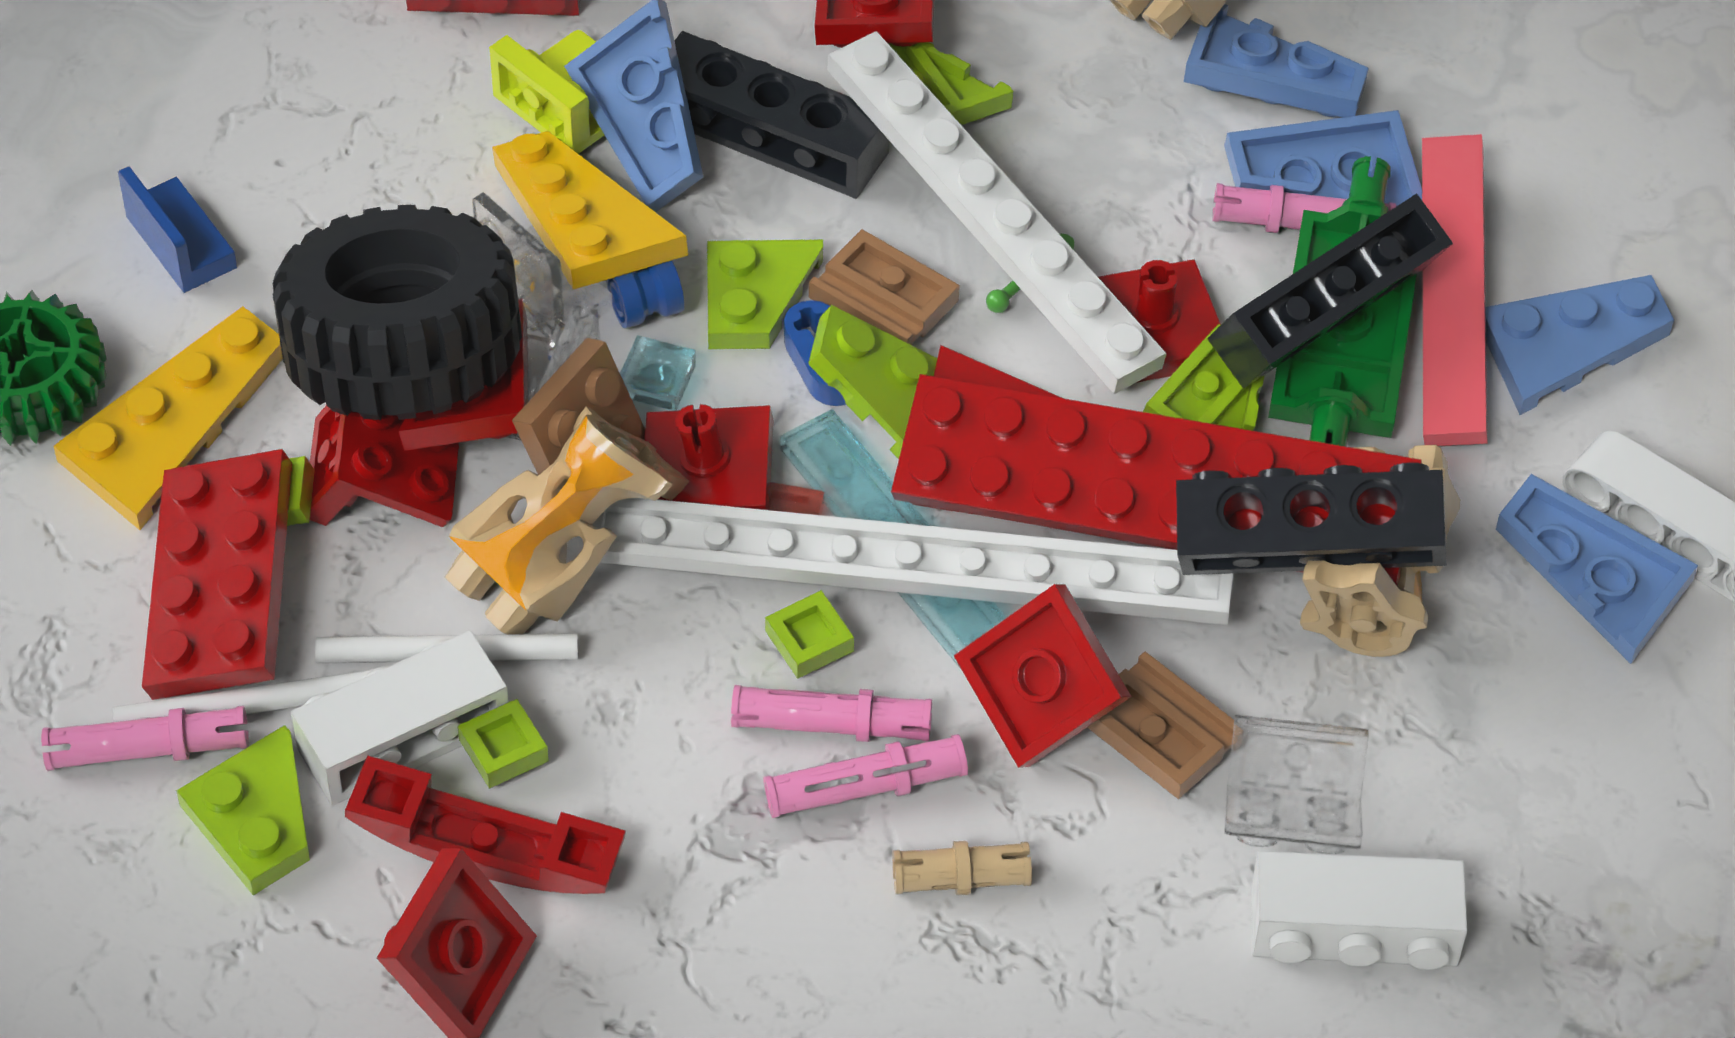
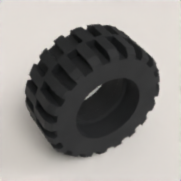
[272,205,522,420]

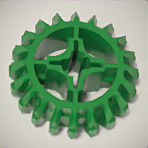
[0,290,107,446]

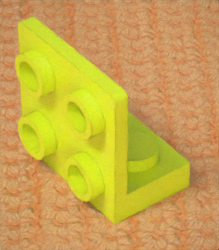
[489,30,604,154]

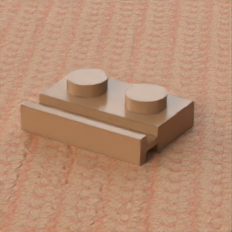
[809,229,960,345]
[1087,651,1244,800]

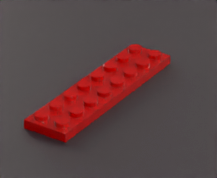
[891,374,1422,587]

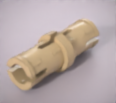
[892,840,1032,895]

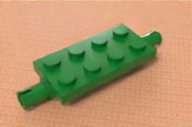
[1268,156,1417,447]

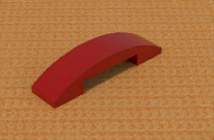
[345,755,626,894]

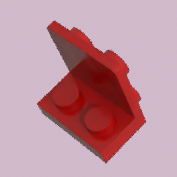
[310,405,459,527]

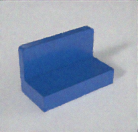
[118,166,237,293]

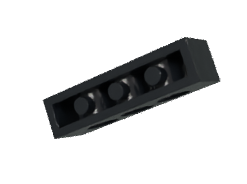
[675,31,889,199]
[1207,193,1453,389]
[1176,463,1447,575]

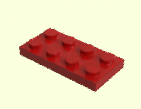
[142,449,292,700]

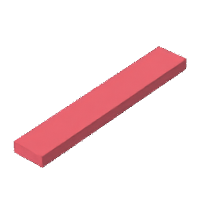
[1422,134,1488,446]

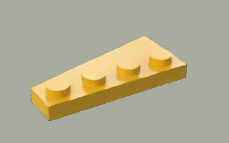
[492,131,688,290]
[53,306,283,530]

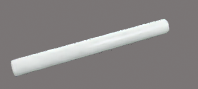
[315,633,579,663]
[112,669,374,722]

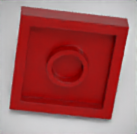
[1098,259,1221,383]
[645,404,774,510]
[953,584,1132,768]
[377,848,537,1038]

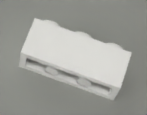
[291,630,508,806]
[1251,851,1467,970]

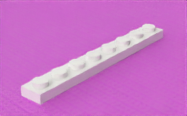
[827,31,1166,394]

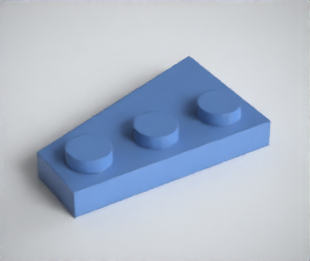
[564,0,703,212]
[1184,4,1368,117]
[1224,110,1422,206]
[1486,275,1674,415]
[1496,474,1698,664]

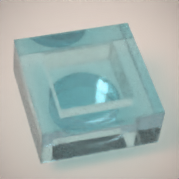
[620,335,696,411]

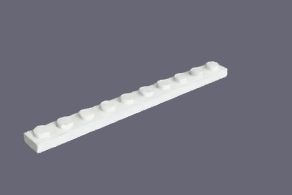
[592,498,1234,625]

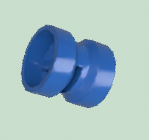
[606,261,684,329]

